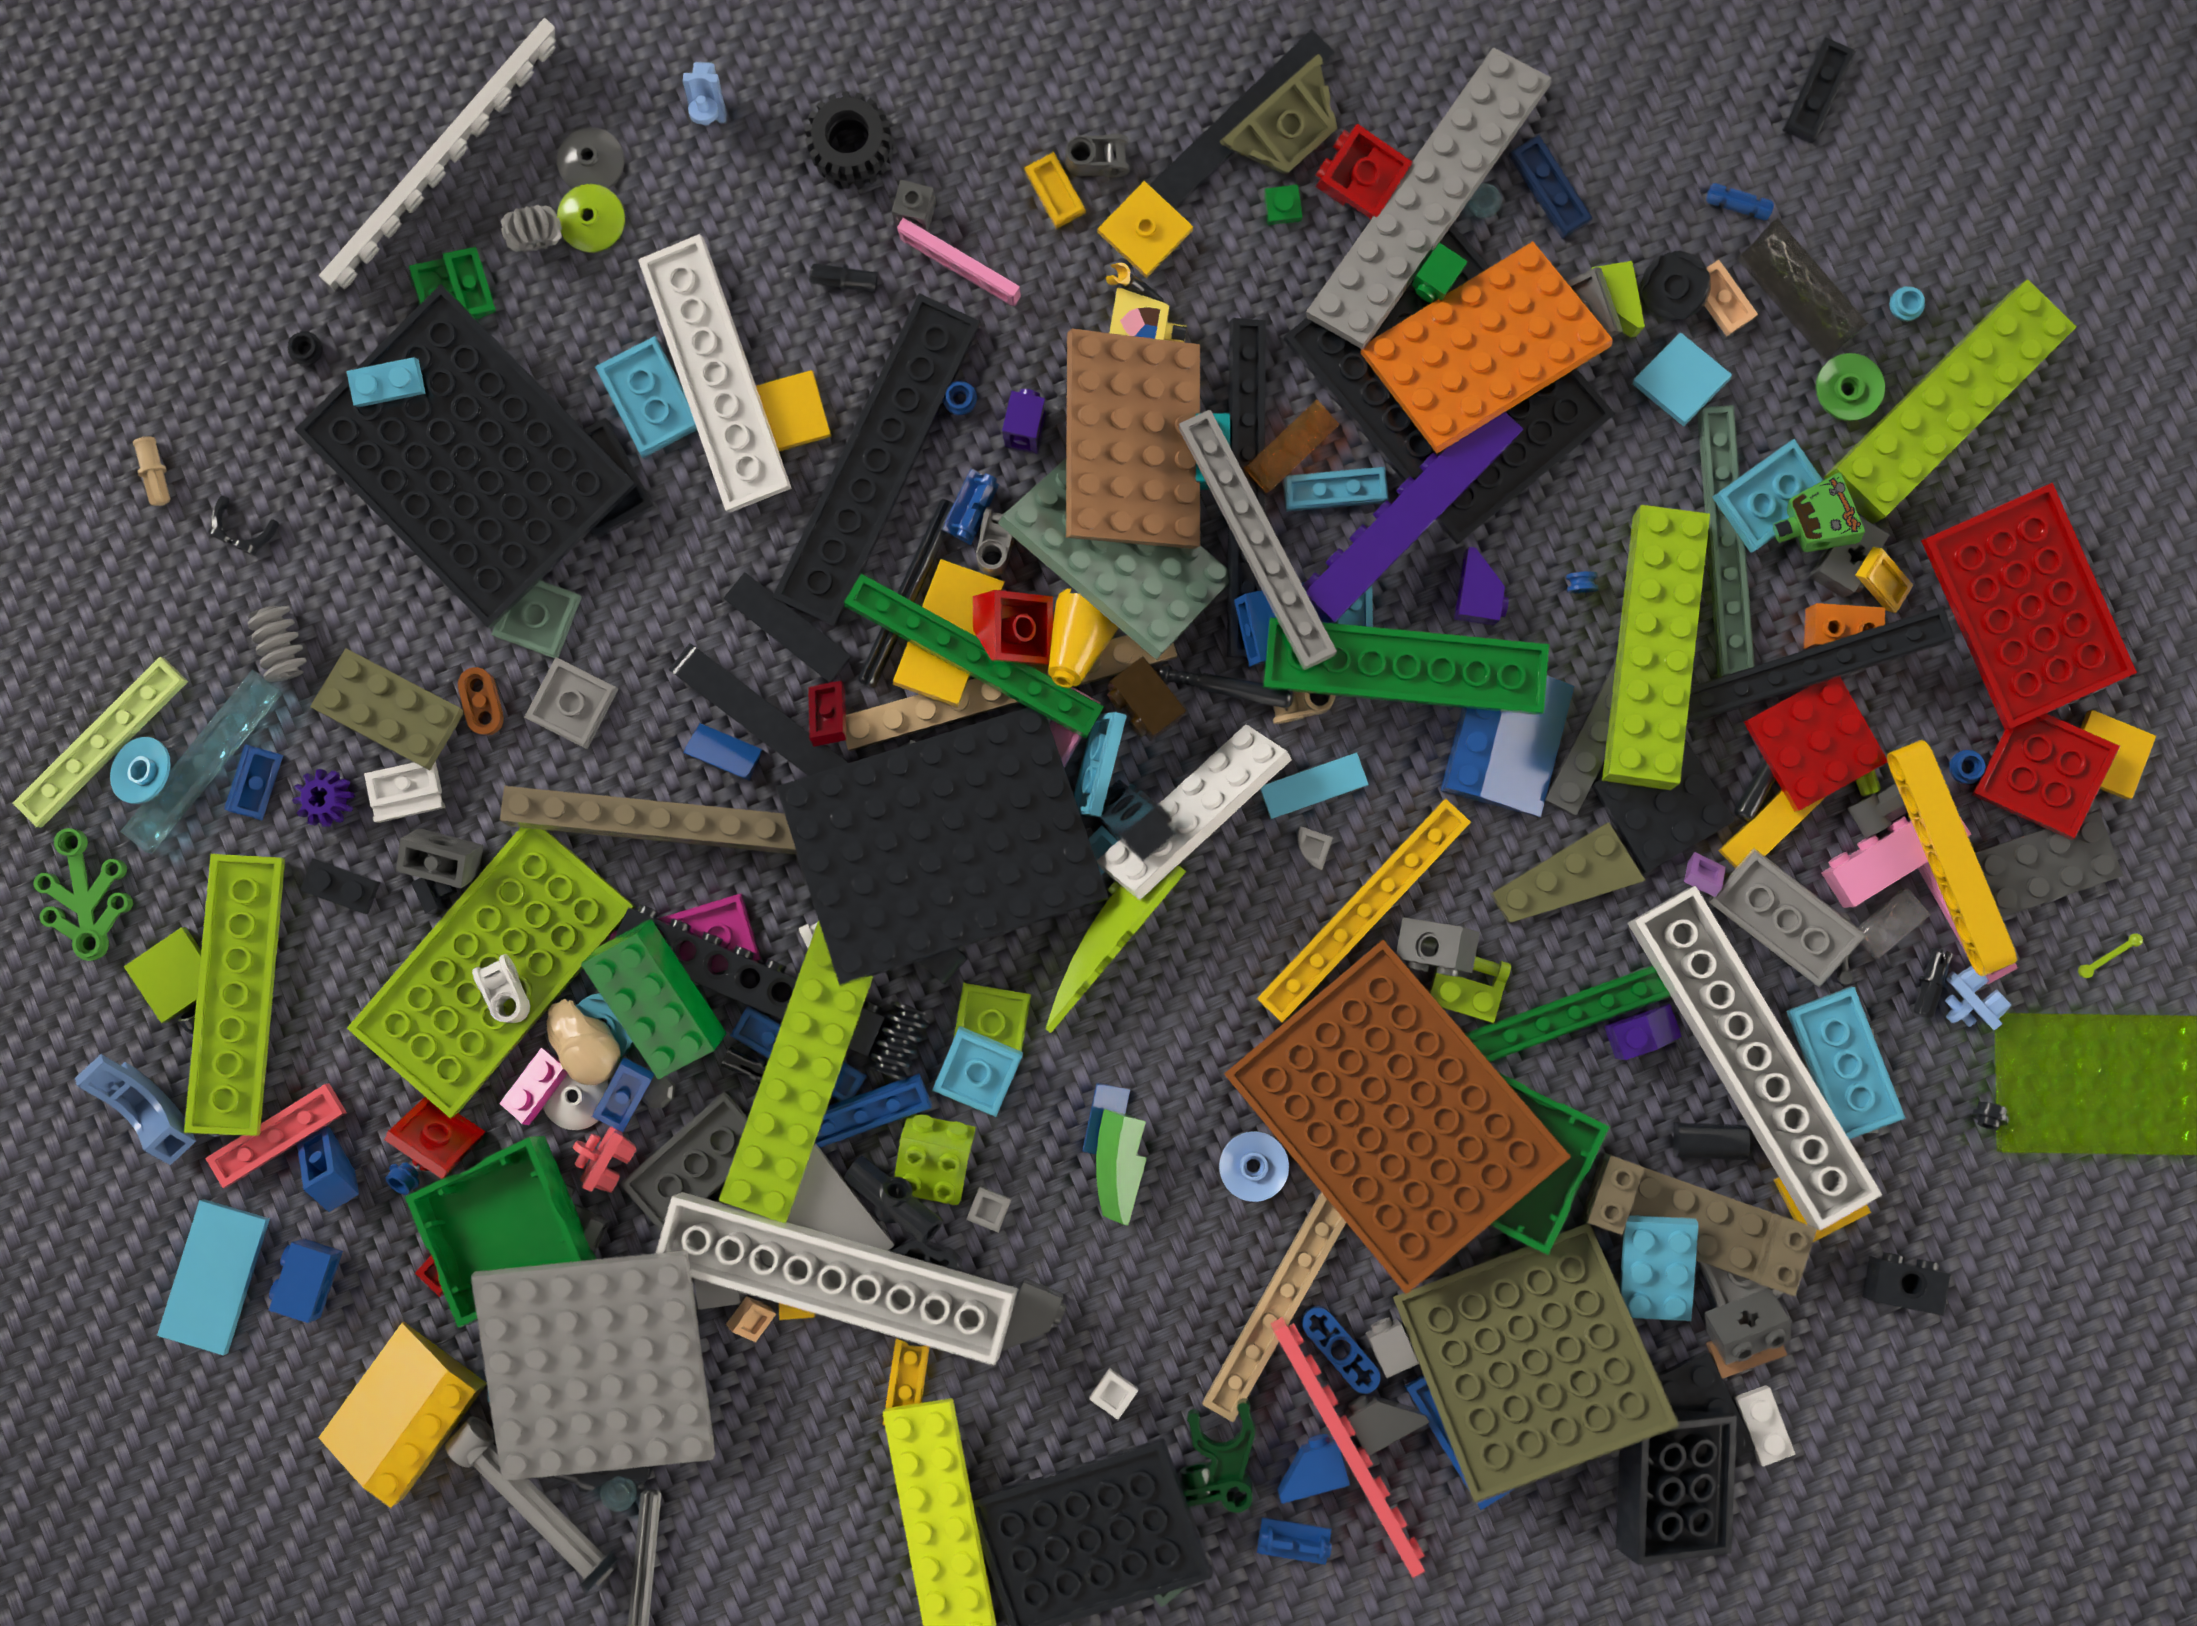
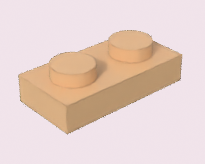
[1704,260,1758,337]

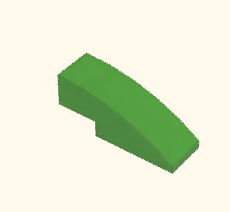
[1096,1109,1147,1226]

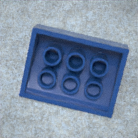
[1440,676,1574,818]

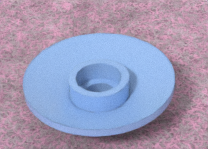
[1219,1131,1289,1202]

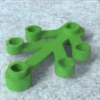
[34,828,133,961]

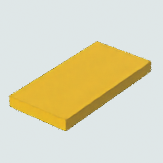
[893,559,1005,707]

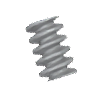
[248,606,307,682]

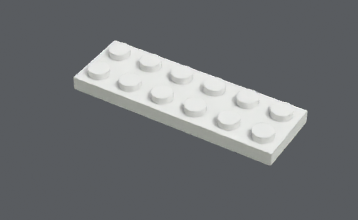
[1096,724,1292,900]

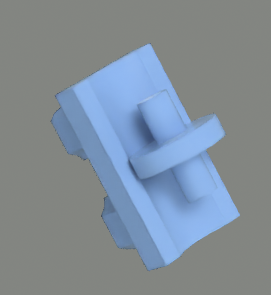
[683,62,727,126]
[1945,966,2011,1030]

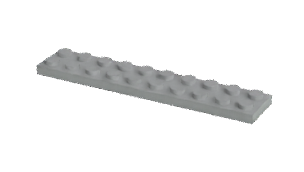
[1306,47,1551,350]

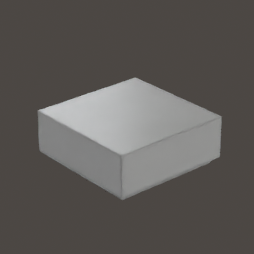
[966,1186,1012,1232]

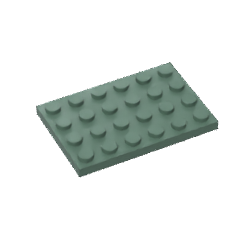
[998,457,1229,660]

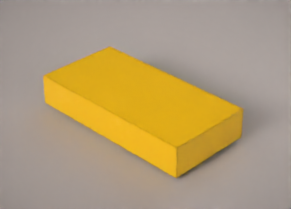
[1024,152,1086,229]
[1855,546,1913,613]

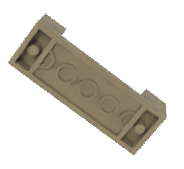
[1580,1153,1817,1297]

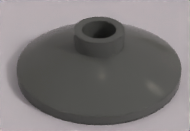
[557,127,625,189]

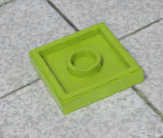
[124,927,201,1023]
[953,983,1032,1052]

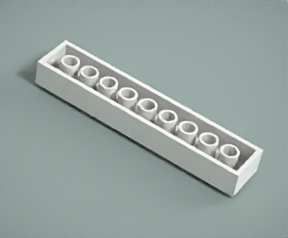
[1628,886,1882,1230]
[656,1192,1018,1365]

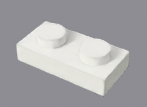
[1734,1385,1795,1467]

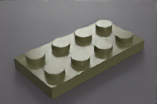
[310,648,464,771]

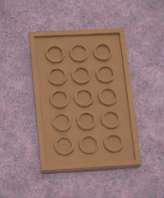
[1066,329,1200,549]

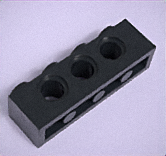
[1097,780,1175,862]

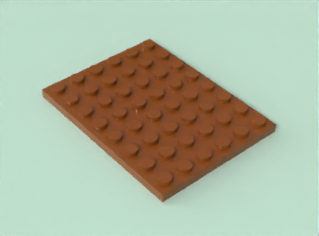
[1224,940,1570,1294]

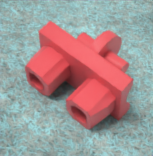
[572,1126,636,1193]

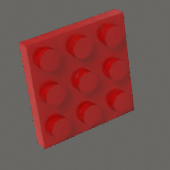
[1744,677,1887,812]
[1972,713,2120,840]

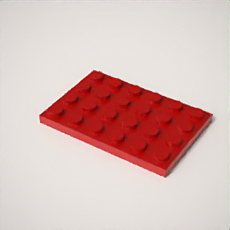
[1921,483,2137,729]

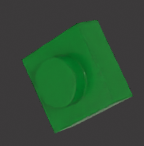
[1264,184,1302,226]

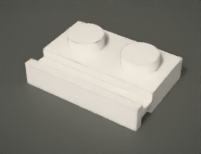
[364,761,445,823]

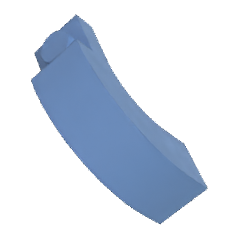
[75,1054,196,1165]

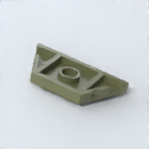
[1219,54,1337,174]

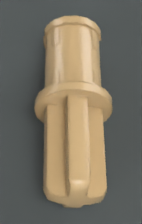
[133,437,170,506]

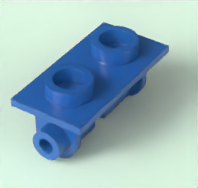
[942,468,1000,545]
[1257,1517,1332,1565]

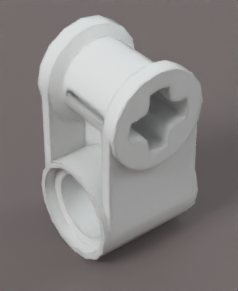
[472,954,530,1023]

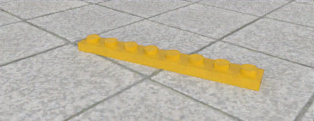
[1256,799,1471,1023]

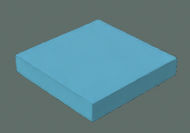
[1633,332,1732,427]
[932,1026,1023,1117]

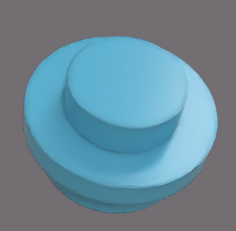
[1889,287,1925,321]

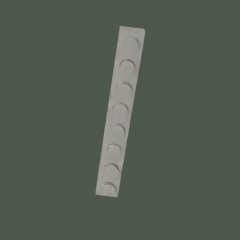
[1179,410,1337,670]

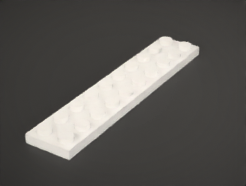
[319,18,556,290]

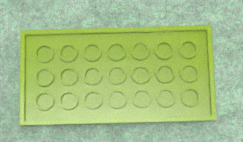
[347,827,636,1118]

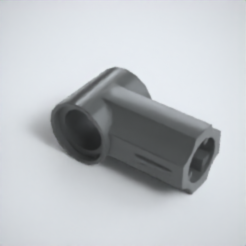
[1847,783,1907,838]

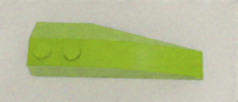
[1046,865,1186,1033]

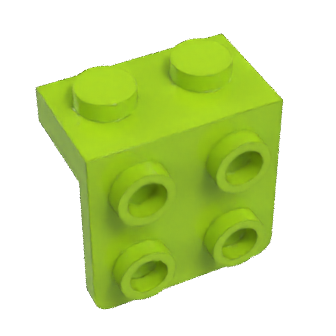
[895,1114,976,1205]

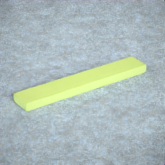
[13,657,188,828]

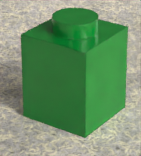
[1412,242,1468,302]

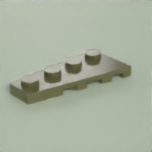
[1490,822,1645,923]

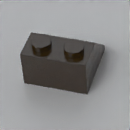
[1107,656,1186,741]

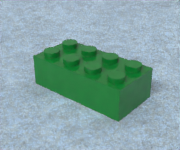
[581,919,727,1080]

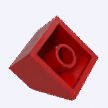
[973,590,1053,665]

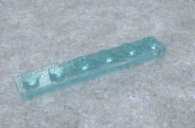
[120,670,283,853]

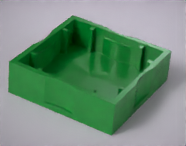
[1490,1072,1610,1255]
[405,1136,597,1328]

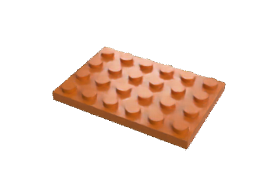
[1361,241,1613,453]

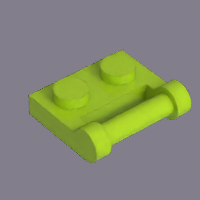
[1429,956,1511,1023]

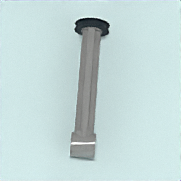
[445,1416,622,1596]

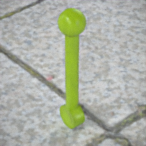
[2078,933,2143,978]

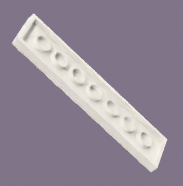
[638,234,791,513]

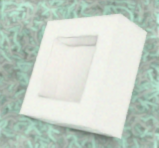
[1090,1368,1138,1420]

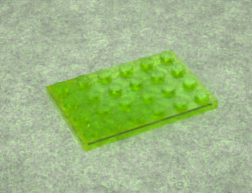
[1995,1013,2197,1155]

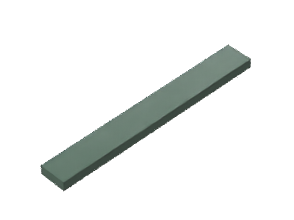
[1697,405,1755,678]

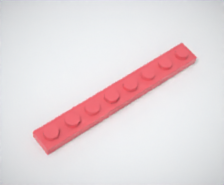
[1270,1317,1425,1578]

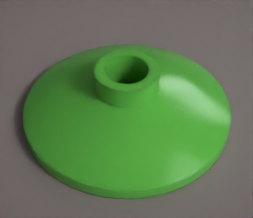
[1816,353,1885,421]

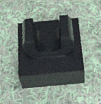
[411,878,457,915]

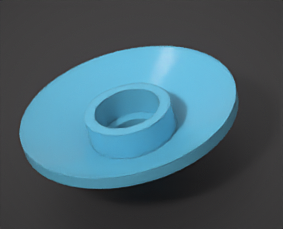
[110,737,170,804]

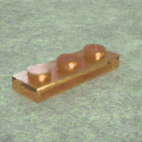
[1244,399,1340,493]

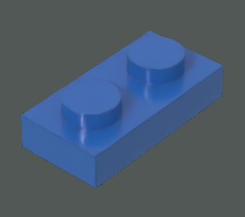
[592,1058,654,1132]

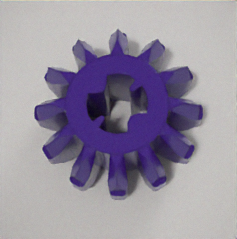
[292,769,355,827]

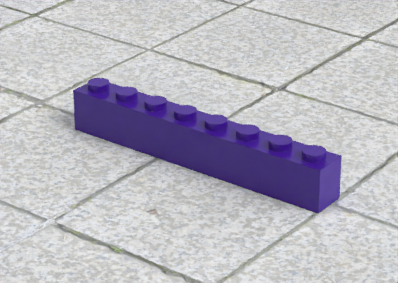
[1302,412,1523,623]

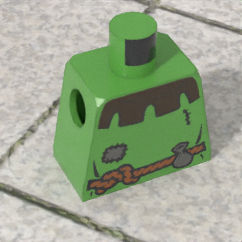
[1772,472,1865,552]

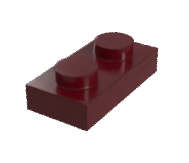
[808,680,847,747]

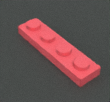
[205,1083,347,1188]

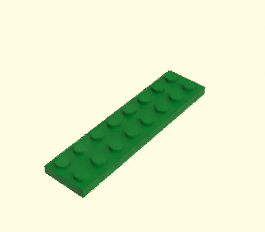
[1263,617,1549,715]

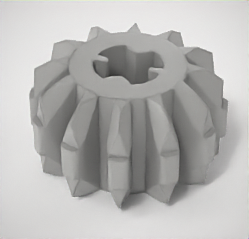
[501,205,562,252]

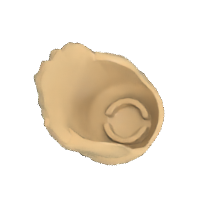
[547,999,620,1085]

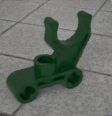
[1180,1398,1256,1513]

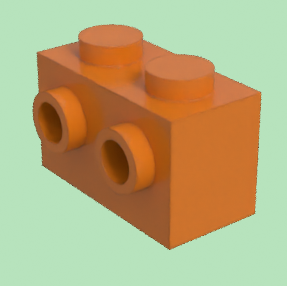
[1804,603,1885,649]

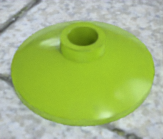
[557,184,625,253]

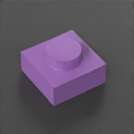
[1684,852,1726,897]

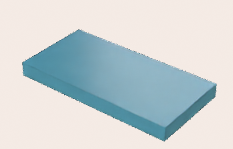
[1786,987,1905,1139]
[157,1199,270,1355]

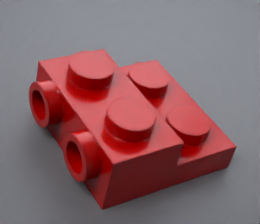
[1315,123,1413,219]

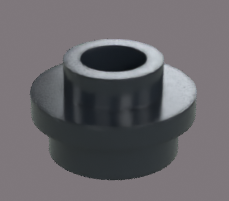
[287,331,323,366]
[1971,1102,2009,1130]

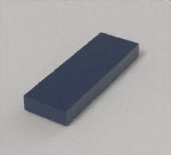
[1509,135,1593,239]

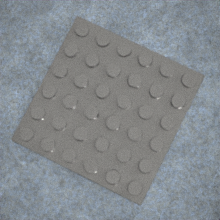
[471,1250,715,1481]

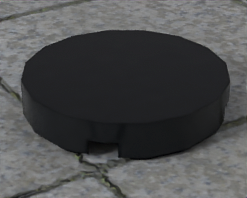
[1641,251,1711,321]

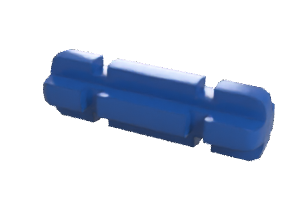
[1706,183,1774,220]

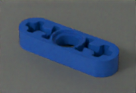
[1301,1305,1380,1394]

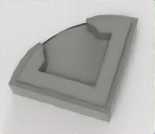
[1298,826,1333,870]

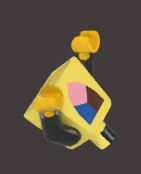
[1106,262,1187,342]

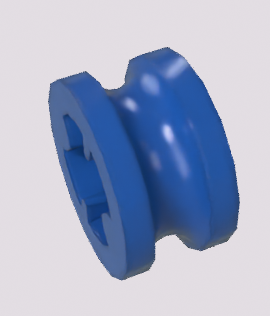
[1566,571,1599,594]

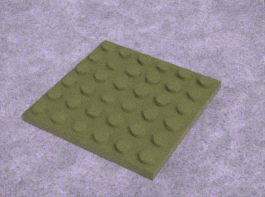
[1393,1223,1679,1504]

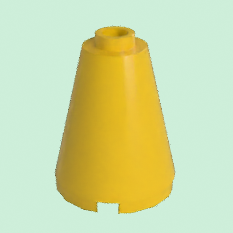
[1048,588,1119,688]

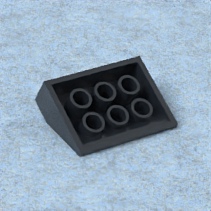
[1616,1409,1737,1565]

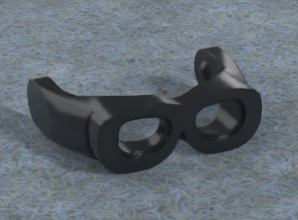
[208,495,279,556]

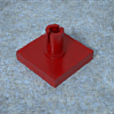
[384,1097,486,1179]

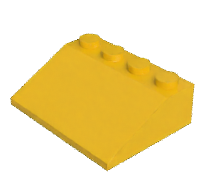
[318,1322,487,1508]

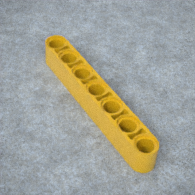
[1887,740,2017,977]

